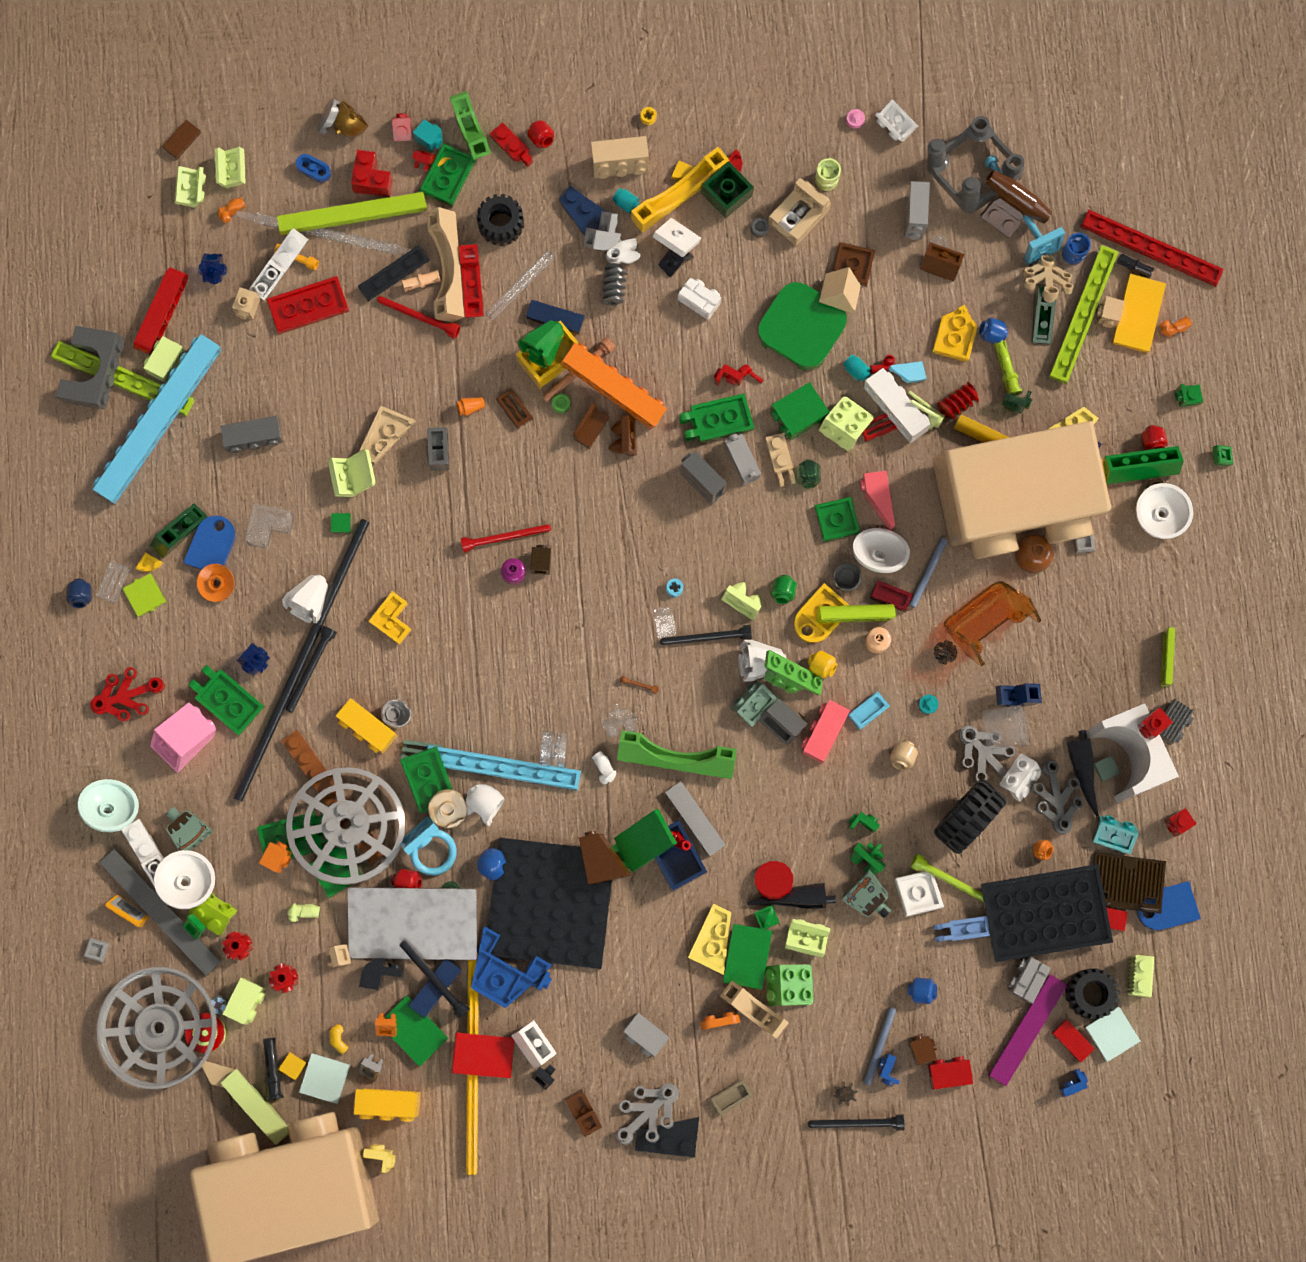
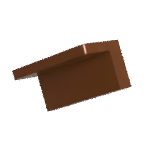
[920,242,965,281]
[573,403,609,449]

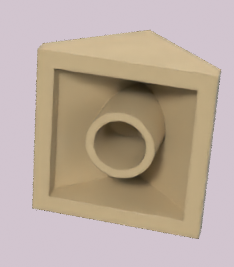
[819,267,861,314]

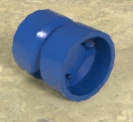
[1062,233,1091,265]

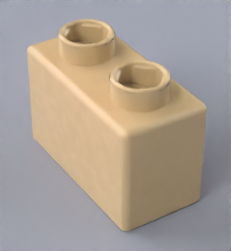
[932,421,1111,560]
[190,1112,379,1262]

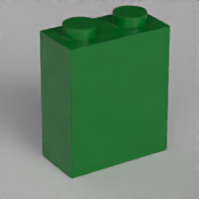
[770,382,830,441]

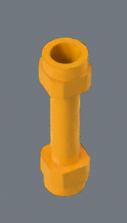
[274,244,319,271]

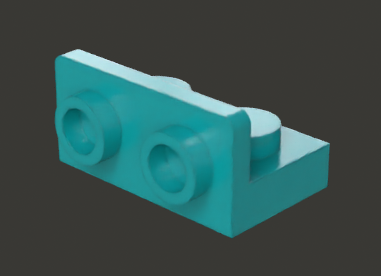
[1093,815,1139,855]

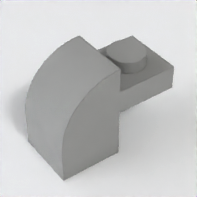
[583,211,621,250]

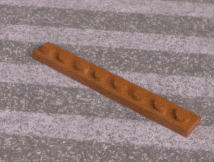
[281,730,385,866]

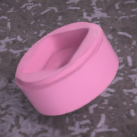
[846,109,865,129]

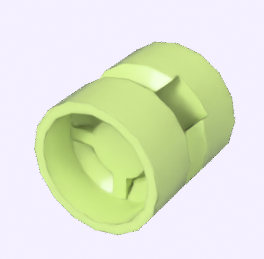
[815,158,841,191]

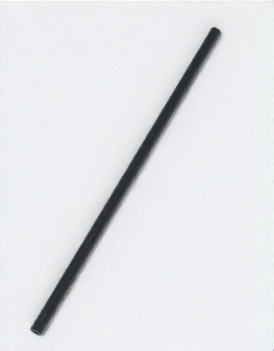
[234,519,370,802]

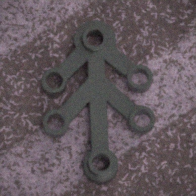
[1031,760,1084,835]

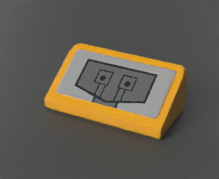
[105,895,149,927]

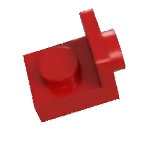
[714,364,744,386]

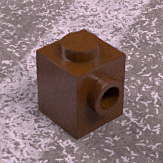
[908,1033,937,1065]

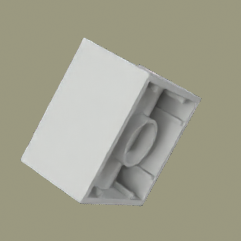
[1086,703,1179,803]

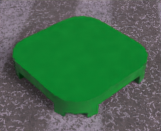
[758,282,847,371]

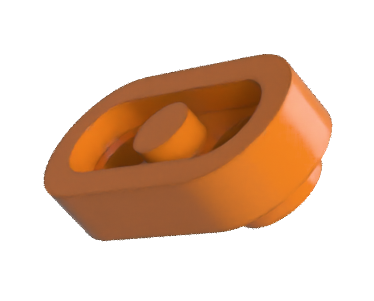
[700,1011,740,1030]

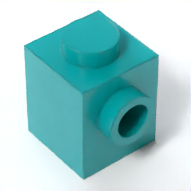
[413,119,443,153]

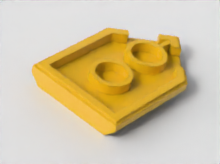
[932,305,978,362]

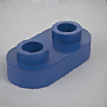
[296,154,331,182]

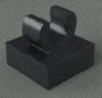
[531,1064,556,1090]

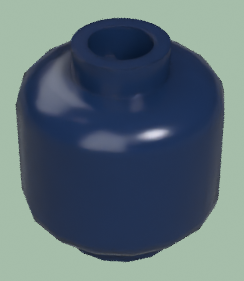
[66,578,92,608]

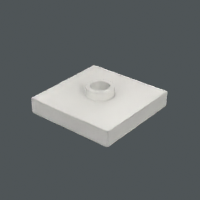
[653,218,701,257]
[894,871,944,917]

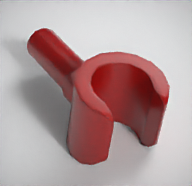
[738,364,763,383]

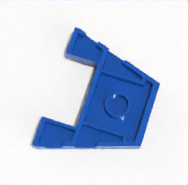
[471,927,552,1008]

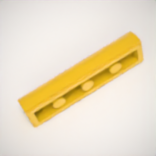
[954,415,1009,443]

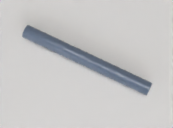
[909,538,948,608]
[863,1007,896,1086]

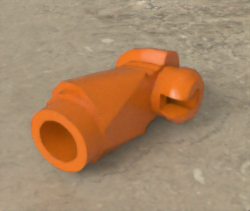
[217,197,246,223]
[1160,316,1192,337]

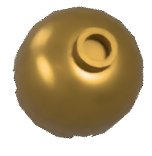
[334,100,368,137]

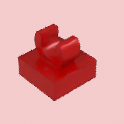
[412,149,436,171]

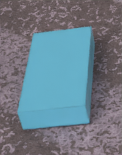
[848,691,890,731]

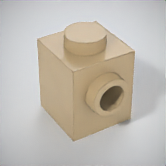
[232,287,261,319]
[1096,296,1125,328]

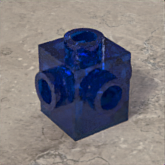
[199,254,227,284]
[236,643,270,675]

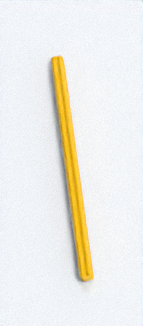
[466,952,479,1175]

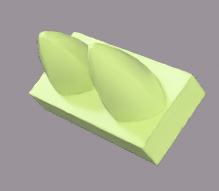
[721,582,762,620]

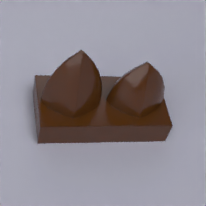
[608,415,637,457]

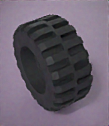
[934,779,1006,854]

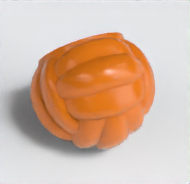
[1032,840,1054,860]

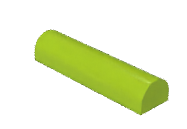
[816,604,896,623]

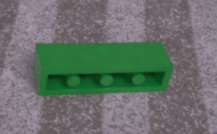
[1103,446,1184,484]

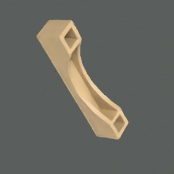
[427,207,464,323]

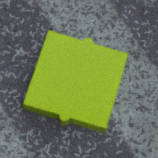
[123,573,167,617]

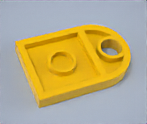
[794,583,849,643]

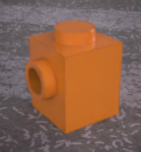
[259,841,292,873]

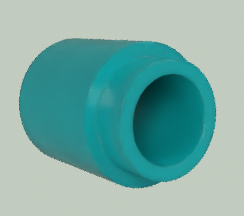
[612,188,641,214]
[843,354,871,382]

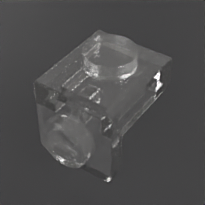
[652,607,677,638]

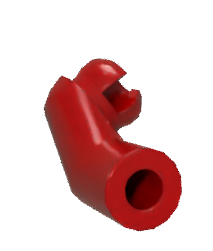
[870,354,895,374]

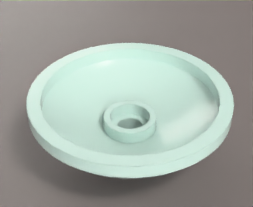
[78,779,139,832]

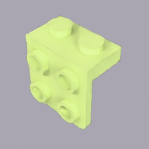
[819,397,873,452]
[328,449,375,497]

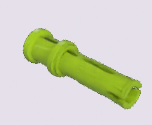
[994,340,1023,398]

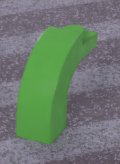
[449,91,491,160]

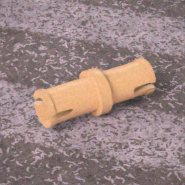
[401,270,441,292]

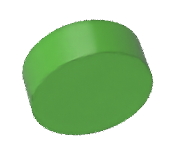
[552,394,571,414]

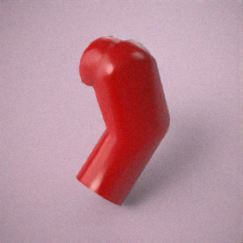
[671,831,691,850]

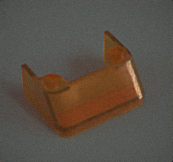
[944,581,1042,666]

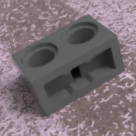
[427,427,450,471]

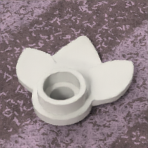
[606,238,640,264]

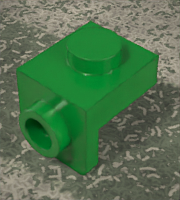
[848,812,880,833]

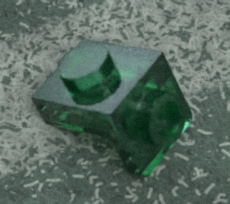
[1001,390,1032,413]

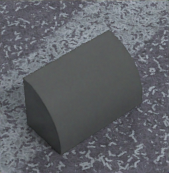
[759,698,807,746]

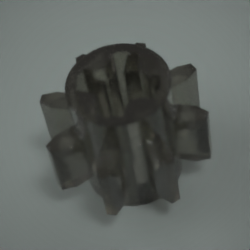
[933,640,958,665]
[833,1081,858,1107]

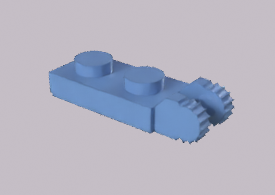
[933,916,990,942]

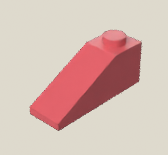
[860,471,895,530]

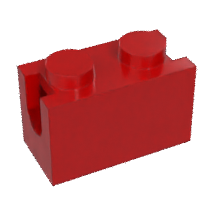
[928,1056,974,1090]

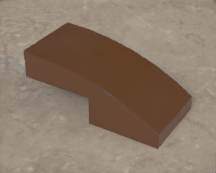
[565,1089,602,1137]

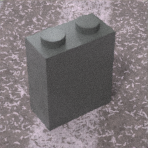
[680,451,727,505]

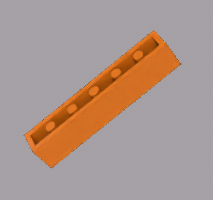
[559,343,667,429]

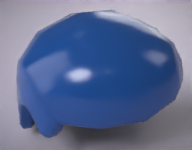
[477,848,506,881]

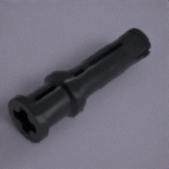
[263,1037,284,1100]

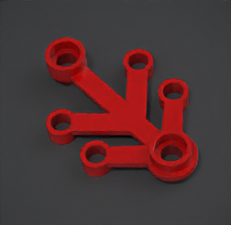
[90,667,165,722]

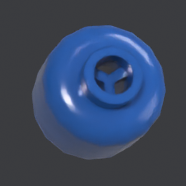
[979,318,1008,344]
[908,977,938,1004]

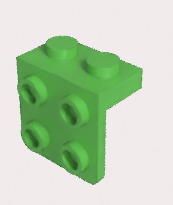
[765,965,813,1006]

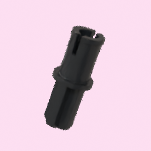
[1117,254,1154,279]

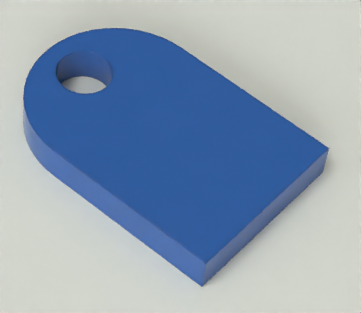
[183,516,236,570]
[1136,881,1201,930]

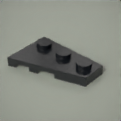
[635,1117,699,1158]

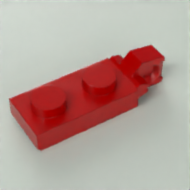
[489,122,533,167]

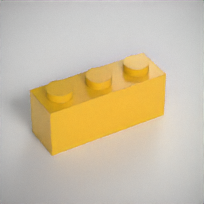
[336,698,397,754]

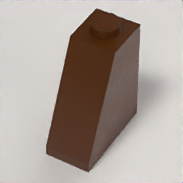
[579,831,631,884]

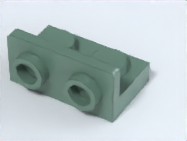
[730,681,777,727]

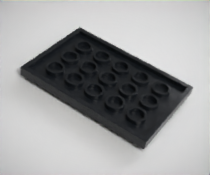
[980,864,1113,962]

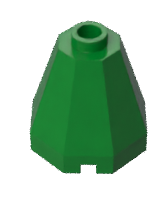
[517,320,564,368]

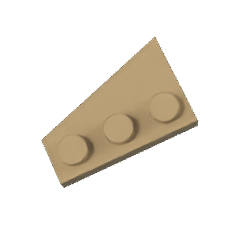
[359,406,416,465]

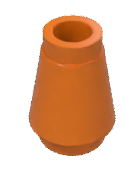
[456,397,485,416]

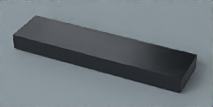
[358,245,430,302]

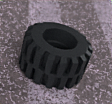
[477,194,524,246]
[1065,968,1120,1019]

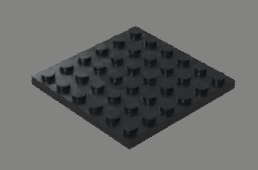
[487,837,612,969]

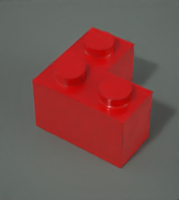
[351,149,393,197]

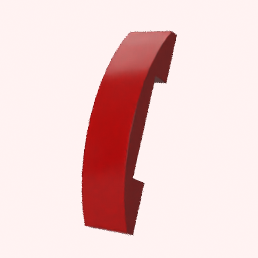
[459,244,484,318]

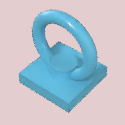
[400,816,457,876]

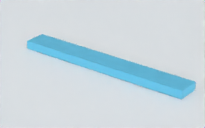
[427,745,581,790]

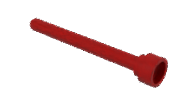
[377,296,461,339]
[460,524,551,553]

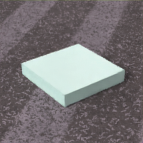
[1085,1007,1140,1062]
[299,1053,350,1104]

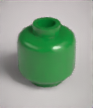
[771,575,797,604]

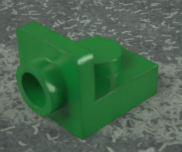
[1175,384,1203,407]

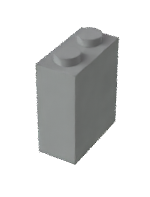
[904,181,930,240]

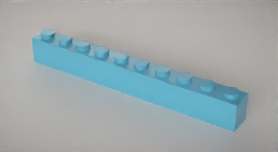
[93,334,222,504]

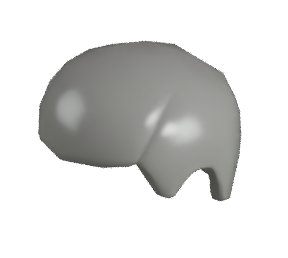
[381,699,411,729]

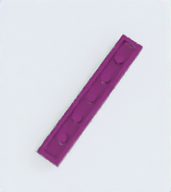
[988,974,1067,1086]

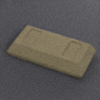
[710,1078,754,1116]

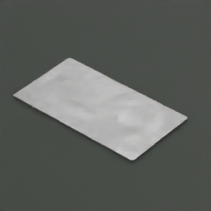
[348,887,477,960]

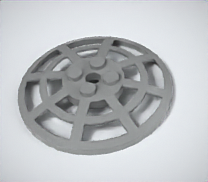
[286,767,405,885]
[97,967,217,1089]

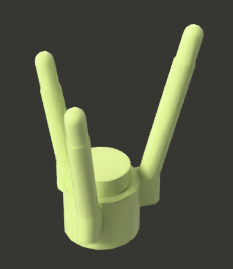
[908,391,945,430]

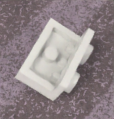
[875,100,918,142]
[1000,754,1041,802]

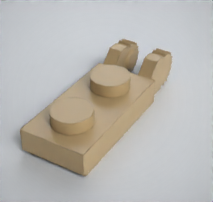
[765,433,796,487]

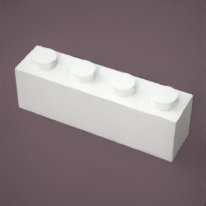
[864,368,930,443]

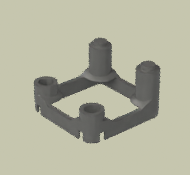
[927,116,1025,213]

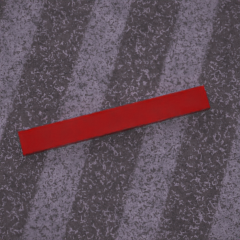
[1080,209,1224,287]

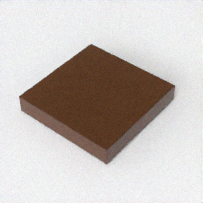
[832,242,875,286]

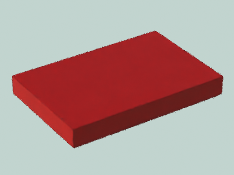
[451,1032,515,1078]

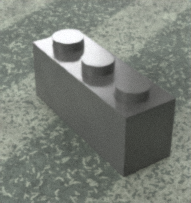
[220,416,283,454]

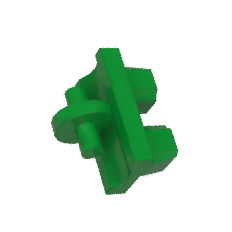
[850,842,886,875]

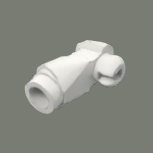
[592,751,616,784]

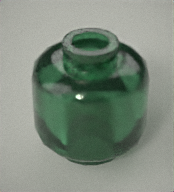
[796,459,821,489]

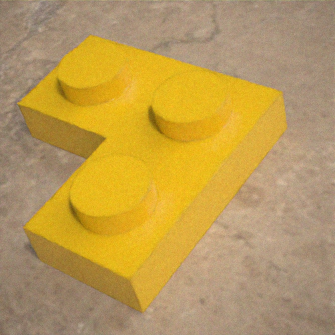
[369,591,411,645]

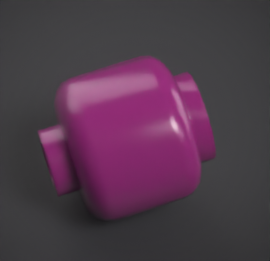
[501,558,526,585]

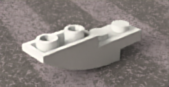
[249,228,309,301]
[122,819,164,887]

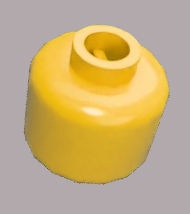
[808,650,838,679]

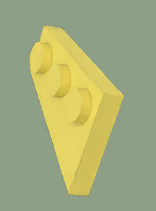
[688,904,731,975]

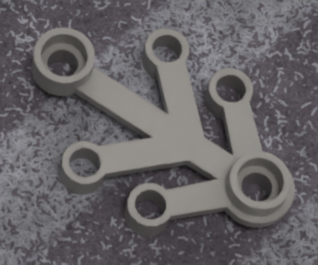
[959,726,1015,782]
[616,1083,679,1145]

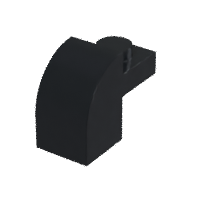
[359,958,405,991]

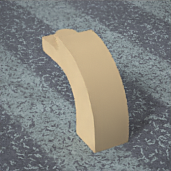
[720,981,788,1039]

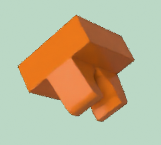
[375,1013,397,1037]

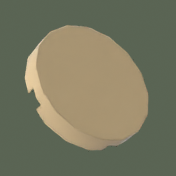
[428,789,467,828]

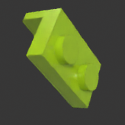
[187,893,237,936]

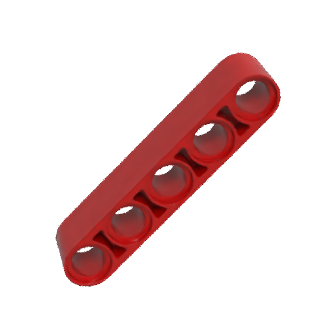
[133,267,188,355]

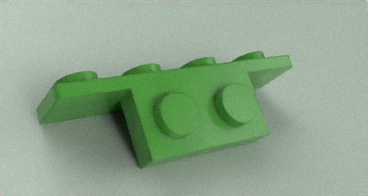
[764,650,823,695]

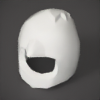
[466,784,505,826]

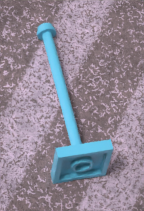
[985,155,1065,265]

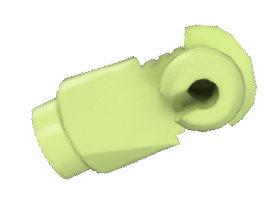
[287,903,320,922]

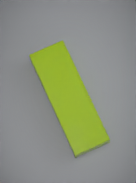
[1160,627,1175,688]

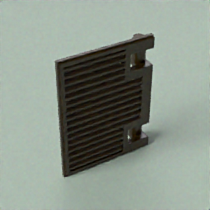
[1093,852,1166,914]

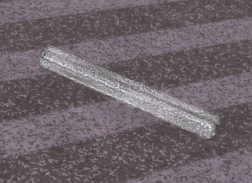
[486,250,554,320]

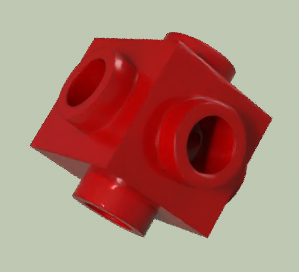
[222,931,253,961]
[268,963,299,994]

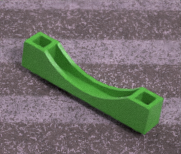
[617,730,737,779]

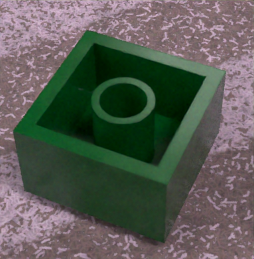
[701,162,754,219]

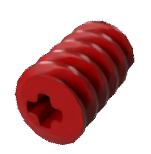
[937,382,979,420]

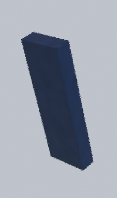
[526,300,585,334]
[409,959,461,1019]

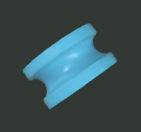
[666,579,683,597]

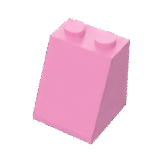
[150,703,216,773]

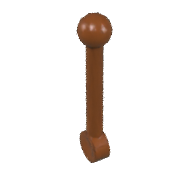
[620,676,659,693]

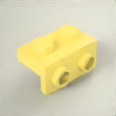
[363,1144,395,1173]

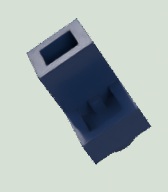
[995,683,1042,708]

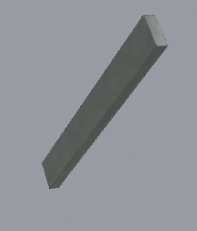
[100,849,221,976]

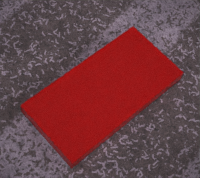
[266,276,349,335]

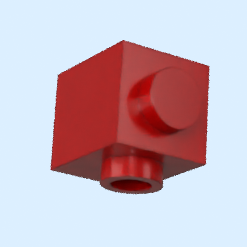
[1137,707,1173,740]
[1164,808,1197,837]

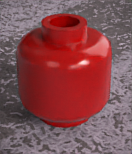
[527,120,555,148]
[1141,425,1168,450]
[391,869,422,889]

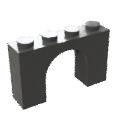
[56,326,124,410]

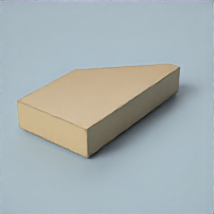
[202,1061,235,1088]

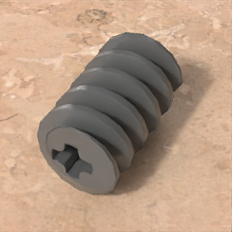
[601,264,627,306]

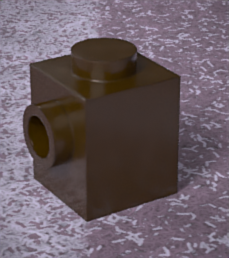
[530,545,552,575]

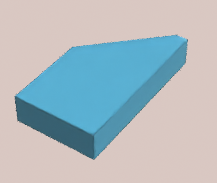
[889,361,927,383]

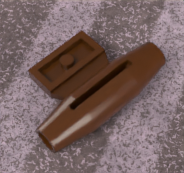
[980,170,1052,237]

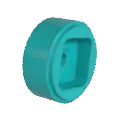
[919,694,939,714]

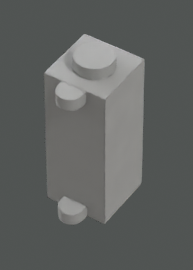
[724,434,761,486]

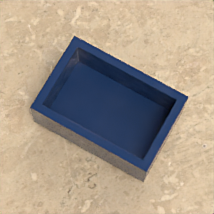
[654,820,707,892]

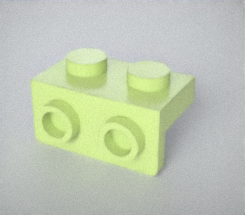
[214,147,245,189]
[174,166,206,208]
[785,919,830,958]

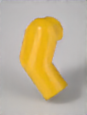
[329,1024,349,1055]

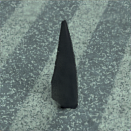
[1067,730,1099,817]
[747,883,836,909]

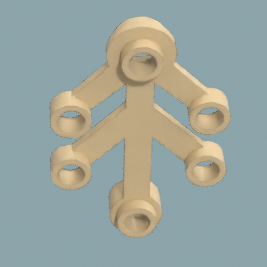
[1023,254,1074,303]

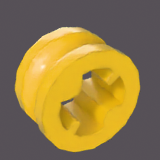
[640,107,657,125]

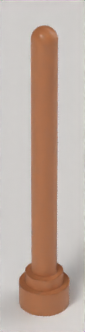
[543,337,616,402]

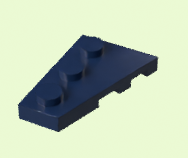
[559,186,606,236]

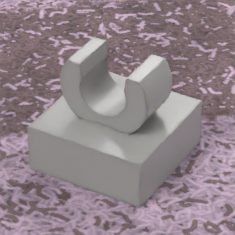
[358,1054,383,1082]

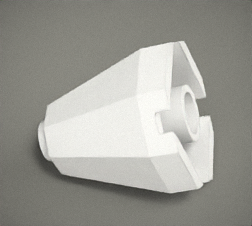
[282,574,328,623]
[738,640,786,681]

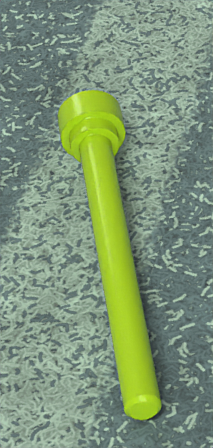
[910,853,984,902]

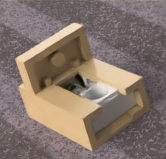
[768,178,831,246]

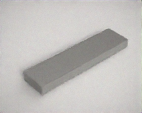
[665,782,726,857]

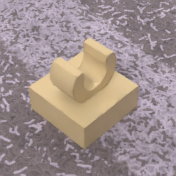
[325,944,351,967]

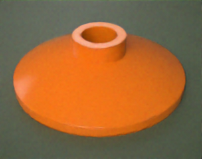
[197,564,235,602]

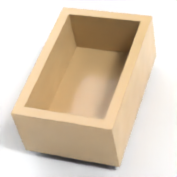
[591,136,649,179]

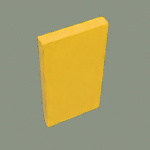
[1112,274,1166,353]

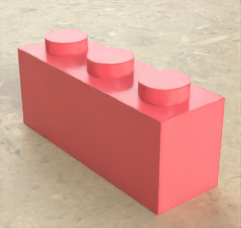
[801,700,850,764]

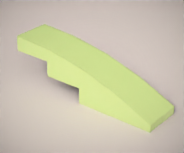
[221,1069,289,1145]

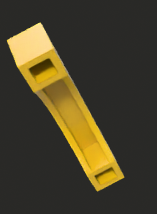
[631,147,730,233]

